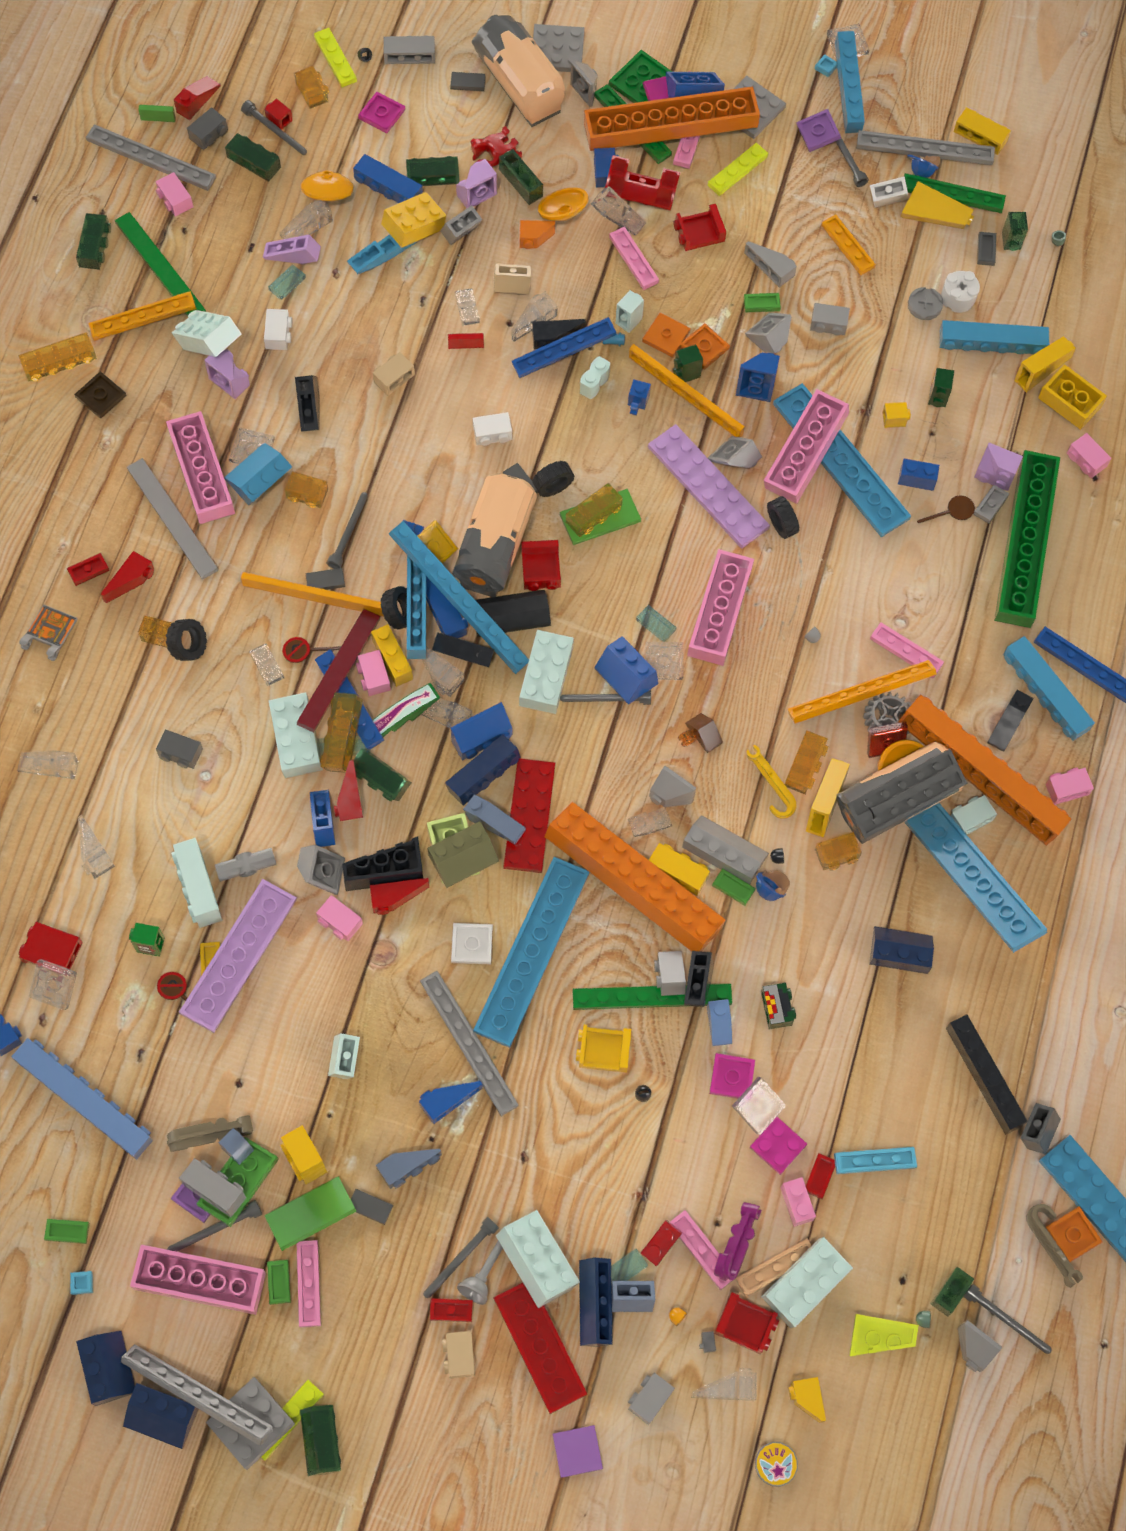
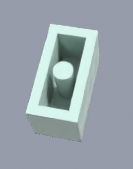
[615,290,644,333]
[951,795,997,835]
[328,1033,360,1079]

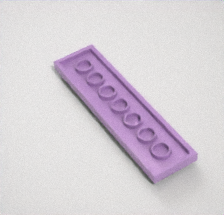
[648,424,770,549]
[179,879,297,1033]

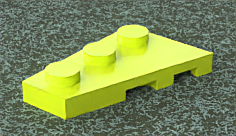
[849,1314,919,1356]

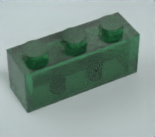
[225,133,281,182]
[499,149,543,205]
[406,156,459,186]
[76,213,111,270]
[353,748,412,802]
[300,1405,341,1476]

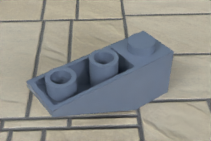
[376,1149,442,1189]

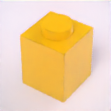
[882,402,911,428]

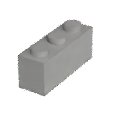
[384,35,435,64]
[179,1158,246,1218]

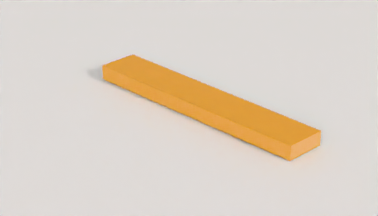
[88,291,196,341]

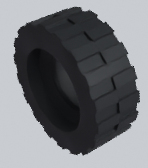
[532,461,575,497]
[767,496,800,539]
[380,586,407,630]
[166,619,207,661]

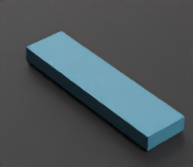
[834,1147,917,1174]

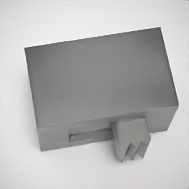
[699,1331,716,1353]

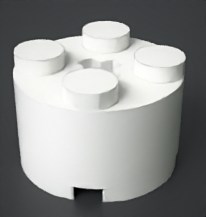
[941,271,980,313]

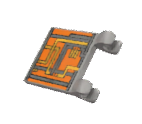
[19,605,78,661]

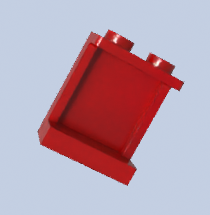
[673,203,726,251]
[521,540,561,591]
[19,921,83,978]
[714,1292,780,1355]

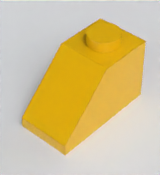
[788,1377,826,1423]

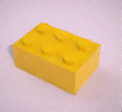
[381,192,447,248]
[1038,364,1107,430]
[280,1125,327,1185]

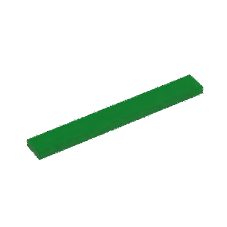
[115,212,206,318]

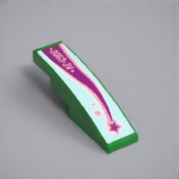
[373,683,441,737]

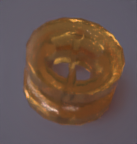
[678,730,697,747]

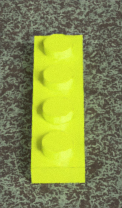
[314,28,357,88]
[707,143,768,196]
[261,1380,324,1461]

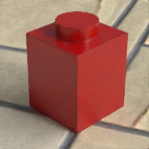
[264,98,293,130]

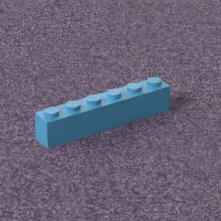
[835,31,865,133]
[940,320,1049,354]
[407,555,426,659]
[1003,636,1095,741]

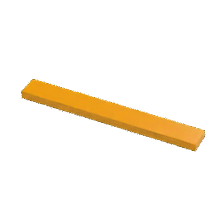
[629,344,745,438]
[241,572,384,617]
[788,660,937,724]

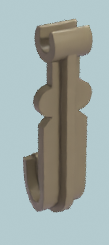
[167,1115,253,1152]
[1026,1204,1083,1288]

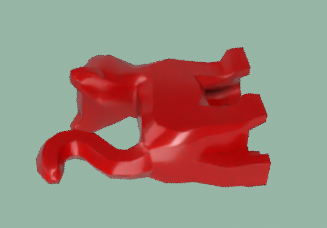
[470,126,522,167]

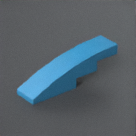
[347,234,416,274]

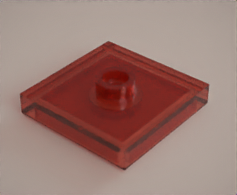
[867,721,908,758]

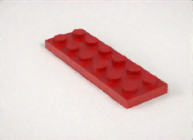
[503,758,556,873]
[493,1283,588,1414]

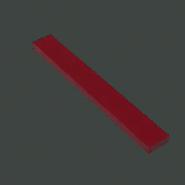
[297,609,380,733]

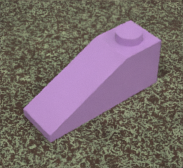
[263,235,321,264]

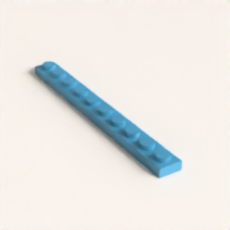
[389,521,529,674]

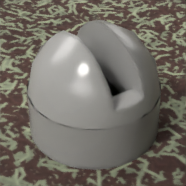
[804,627,821,643]

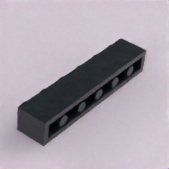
[946,1014,1028,1135]

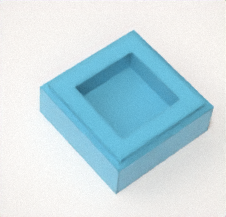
[814,55,837,77]
[70,1271,93,1295]

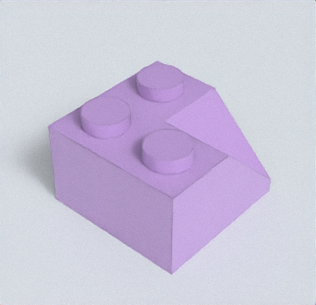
[456,159,497,208]
[204,349,250,399]
[974,443,1023,491]

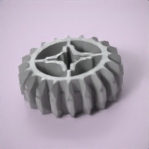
[863,692,911,742]

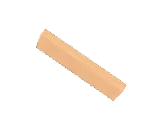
[736,1238,812,1297]

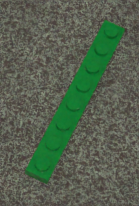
[572,984,732,1010]

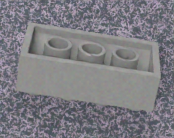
[682,815,769,885]

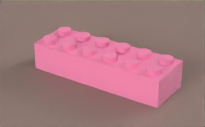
[764,389,849,504]
[166,411,235,524]
[687,549,754,666]
[130,1245,266,1315]

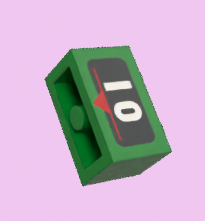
[129,923,165,957]

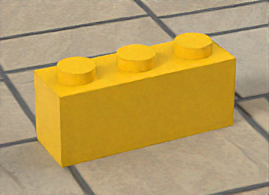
[953,107,1011,155]
[371,624,413,687]
[649,843,710,896]

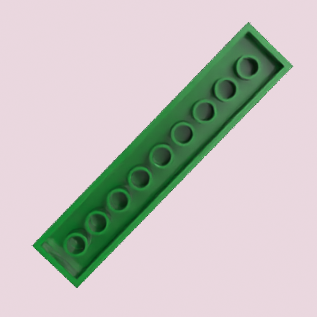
[994,450,1061,628]

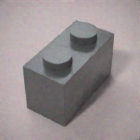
[187,107,228,150]
[156,729,203,769]
[1021,1103,1061,1154]

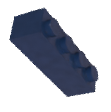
[445,735,521,806]
[579,1257,613,1347]

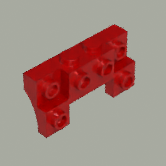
[604,155,680,211]

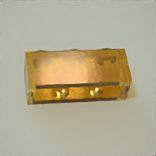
[566,483,623,537]
[785,730,829,795]

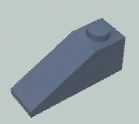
[463,794,526,844]

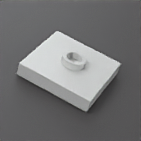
[451,923,493,964]

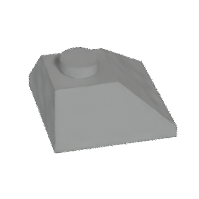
[570,61,598,107]
[745,312,792,353]
[708,436,762,468]
[649,766,696,807]
[297,845,345,895]
[958,1320,1002,1372]

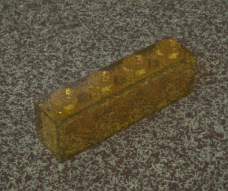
[18,332,97,382]
[320,693,363,773]

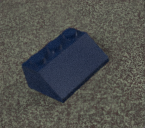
[869,926,934,974]
[76,1331,135,1406]
[123,1383,199,1449]

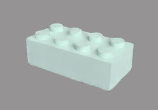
[172,310,241,357]
[519,630,574,714]
[269,692,323,778]
[171,838,222,928]
[496,1210,580,1308]
[761,1237,853,1328]

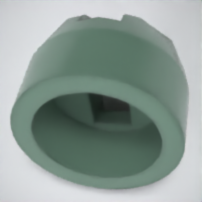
[1052,230,1066,246]
[916,1311,931,1328]

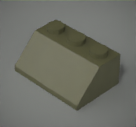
[427,821,499,888]

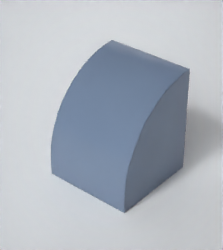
[218,1128,254,1165]

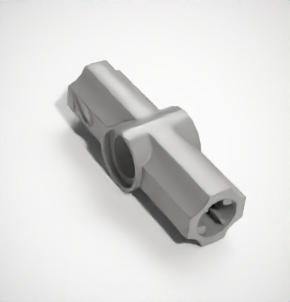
[215,848,277,882]

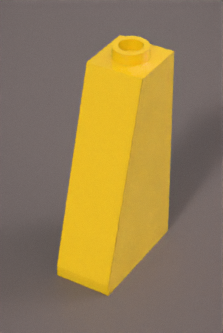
[900,182,974,229]
[1014,336,1076,393]
[805,758,850,838]

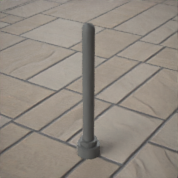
[241,100,307,155]
[836,138,869,187]
[326,492,368,569]
[560,690,651,705]
[167,1200,262,1252]
[423,1217,499,1298]
[963,1283,1052,1354]

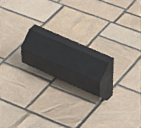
[475,589,551,637]

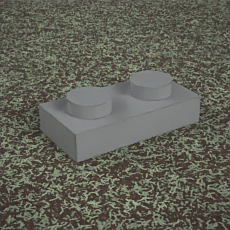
[974,485,1009,524]

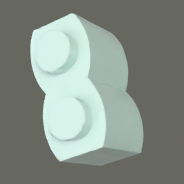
[580,356,610,399]

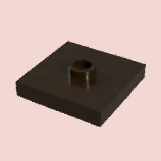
[74,371,127,419]

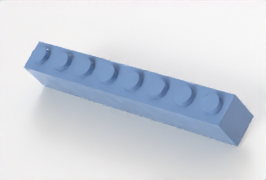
[11,1038,153,1160]

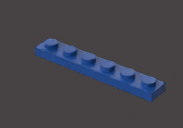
[512,317,616,378]
[1034,626,1126,703]
[315,649,384,750]

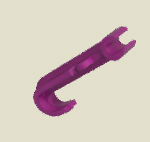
[714,1202,762,1281]

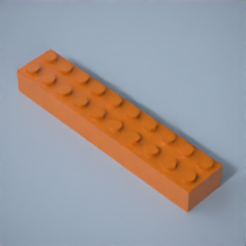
[584,86,760,151]
[897,694,1072,846]
[545,801,726,951]

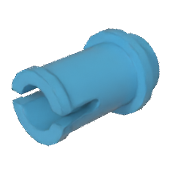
[603,332,625,347]

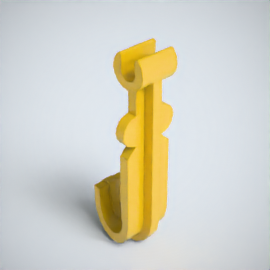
[747,745,797,819]

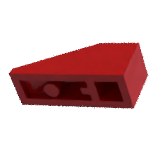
[173,76,221,120]
[101,551,154,603]
[334,759,363,821]
[370,878,430,915]

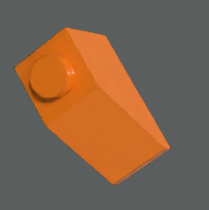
[520,220,555,249]

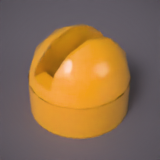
[669,1308,687,1326]

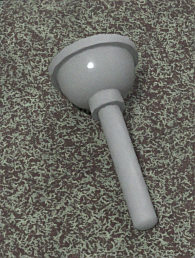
[457,1240,503,1305]

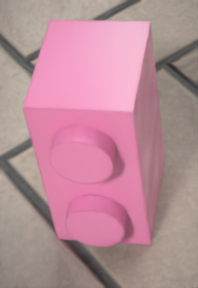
[156,172,193,216]
[1067,433,1111,478]
[356,650,391,696]
[1045,768,1094,805]
[316,895,363,941]
[780,1177,816,1227]

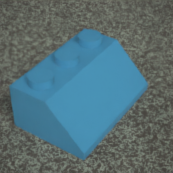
[224,443,292,506]

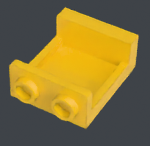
[576,1024,632,1073]

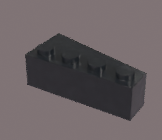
[342,836,423,891]

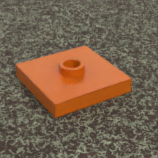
[642,313,691,358]
[679,323,730,370]
[1045,1206,1103,1262]

